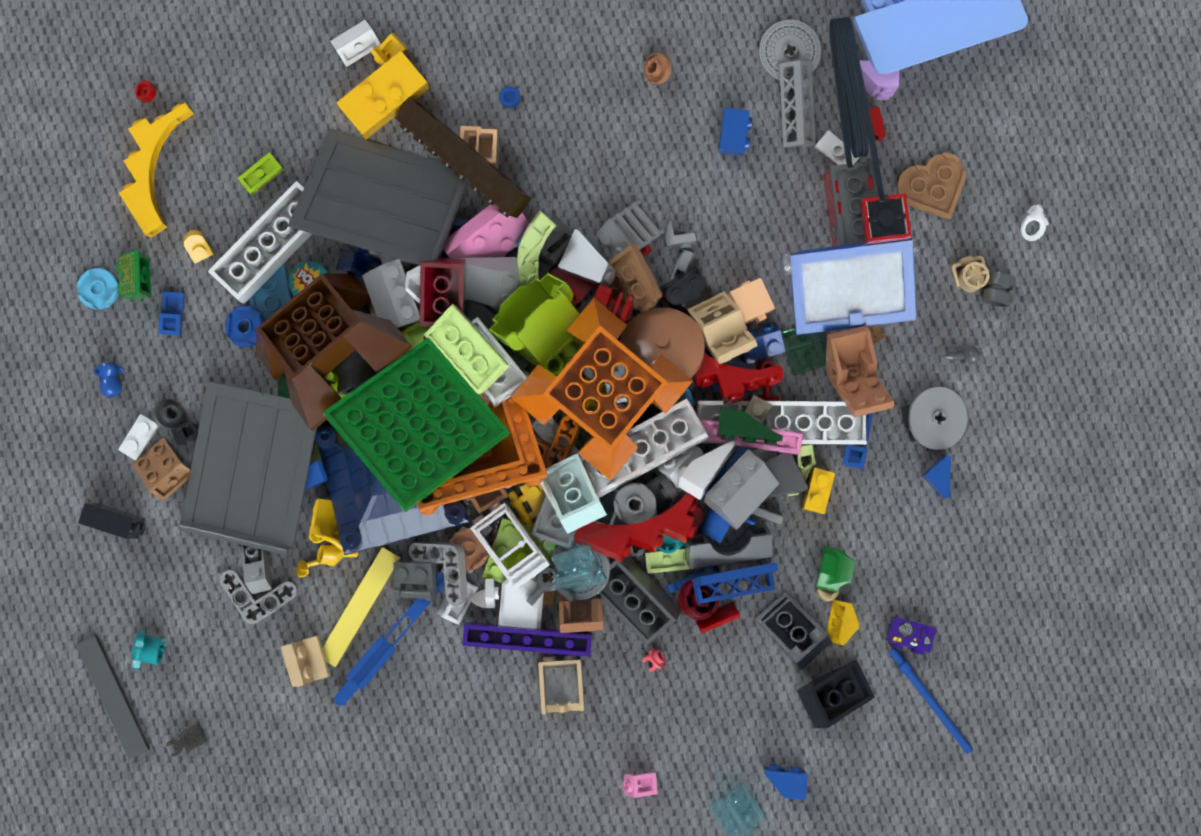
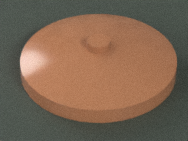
[620,308,705,378]

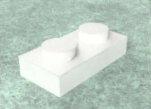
[118,414,158,461]

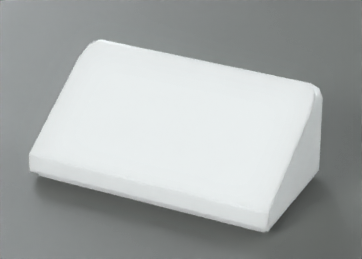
[437,576,478,625]

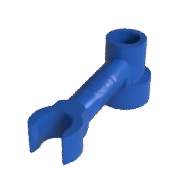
[666,566,720,594]

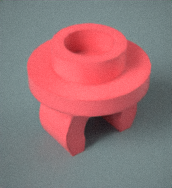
[642,648,665,672]

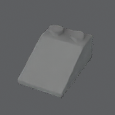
[454,257,519,307]

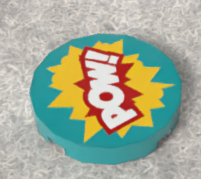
[288,261,328,296]

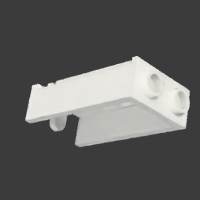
[470,502,551,590]

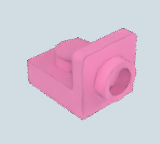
[623,772,658,798]

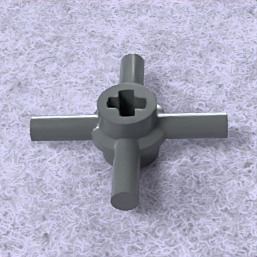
[526,552,576,606]

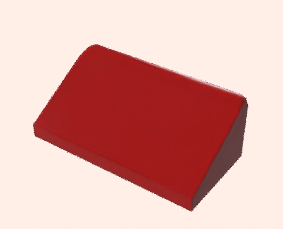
[695,602,740,633]

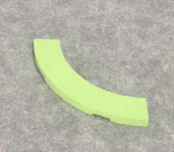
[517,210,556,287]

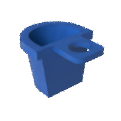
[701,506,757,543]

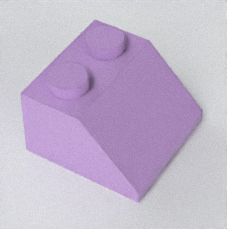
[854,60,899,100]

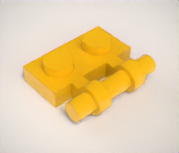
[507,484,546,526]

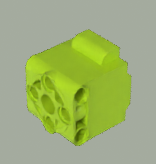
[488,273,583,375]

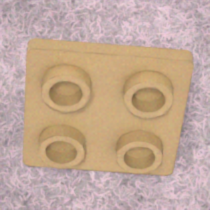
[281,636,330,687]

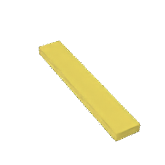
[322,547,401,667]

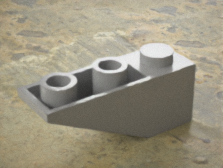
[241,545,272,594]

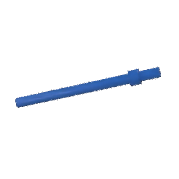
[888,648,973,754]

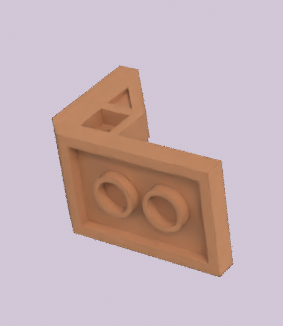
[826,326,894,418]
[559,564,604,633]

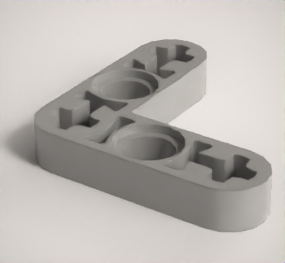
[409,541,467,606]
[220,570,299,624]

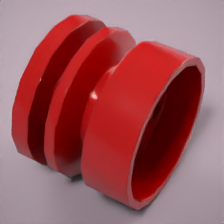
[594,284,634,338]

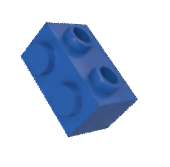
[718,108,752,156]

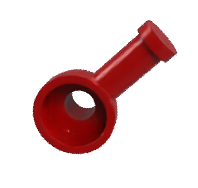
[756,359,776,398]

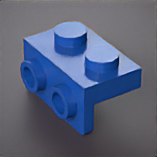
[742,323,786,364]

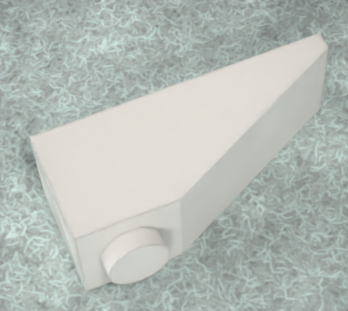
[678,441,735,500]

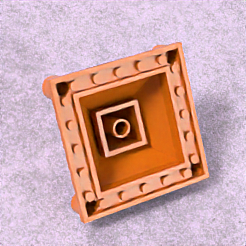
[417,394,547,515]

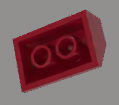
[420,258,466,326]

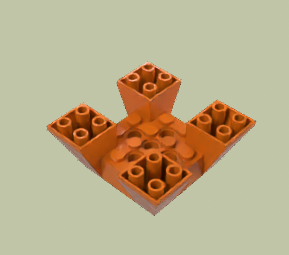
[511,298,693,481]

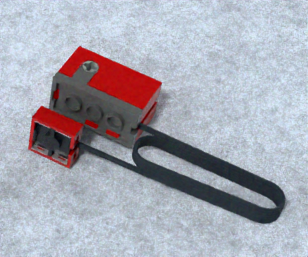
[823,17,912,246]

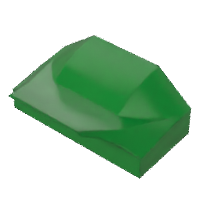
[815,546,856,593]

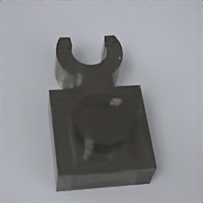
[166,723,208,757]

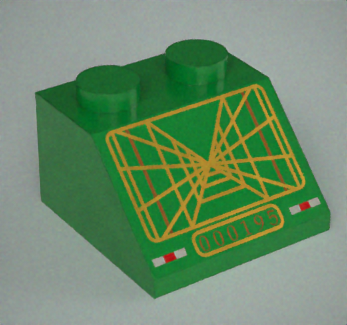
[116,251,151,300]

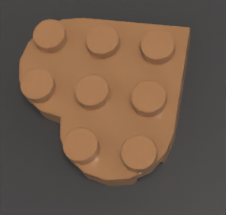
[897,153,966,220]
[608,243,662,312]

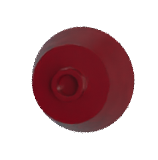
[677,578,719,620]

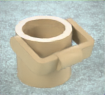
[950,256,990,292]

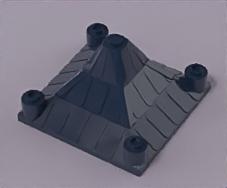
[315,427,469,555]

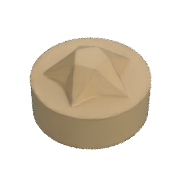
[817,588,839,602]

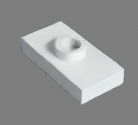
[815,130,860,165]

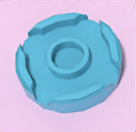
[77,268,119,310]

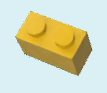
[801,468,835,514]

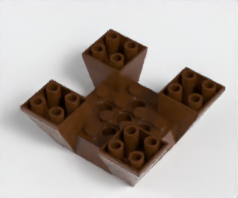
[256,273,412,431]

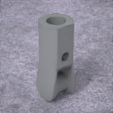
[669,249,695,282]

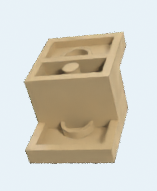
[687,291,757,364]

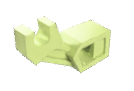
[787,444,816,496]

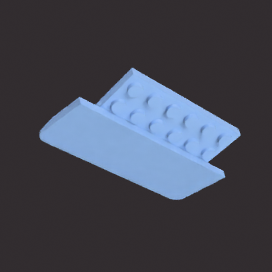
[853,0,1028,74]

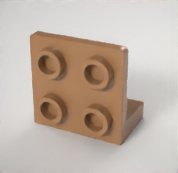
[133,438,191,501]

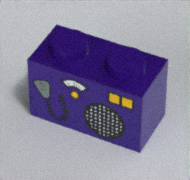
[886,616,936,655]

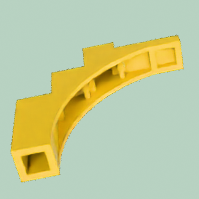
[119,102,194,238]

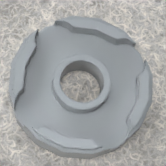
[614,483,657,525]

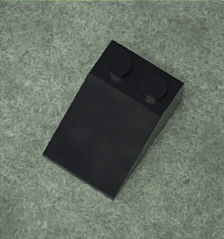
[755,591,832,670]
[796,660,875,729]

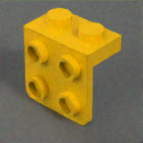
[309,498,340,543]

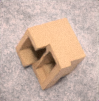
[460,126,499,168]
[728,278,775,324]

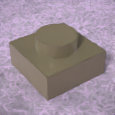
[744,395,772,423]

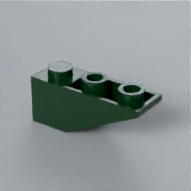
[717,408,783,445]

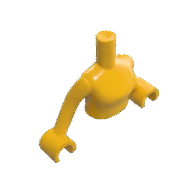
[296,526,358,577]

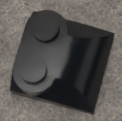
[660,267,712,317]

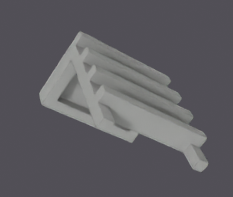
[596,200,665,257]

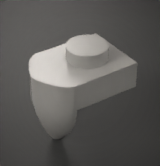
[666,221,696,250]

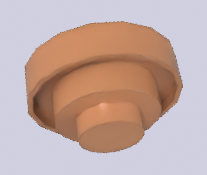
[644,53,672,85]

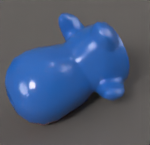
[94,362,125,397]

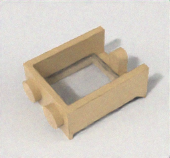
[538,655,585,714]

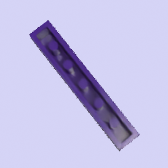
[462,622,592,657]

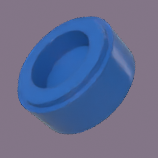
[499,87,520,108]

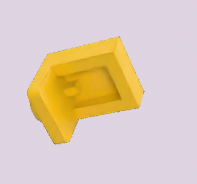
[370,33,408,66]

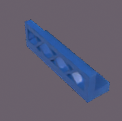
[692,562,778,605]

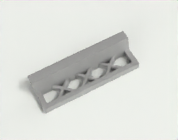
[779,60,816,148]

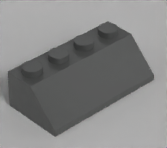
[598,556,682,645]

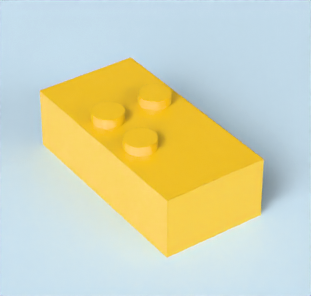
[336,51,430,140]

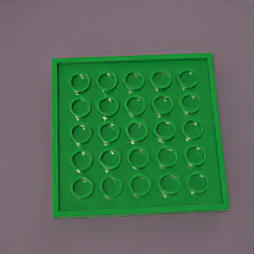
[323,338,510,512]

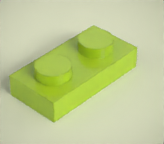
[237,152,284,195]

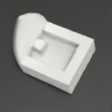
[470,579,499,608]

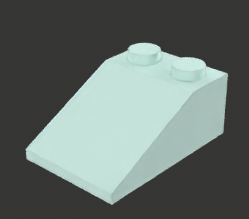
[543,453,607,534]

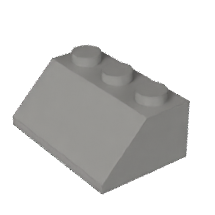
[362,259,420,330]
[705,449,779,530]

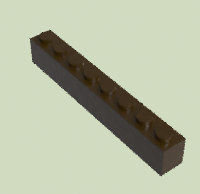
[394,97,532,218]

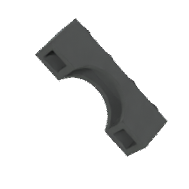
[684,525,772,569]

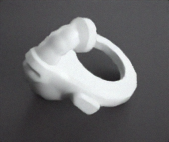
[1020,204,1049,241]

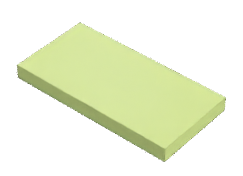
[424,304,510,396]

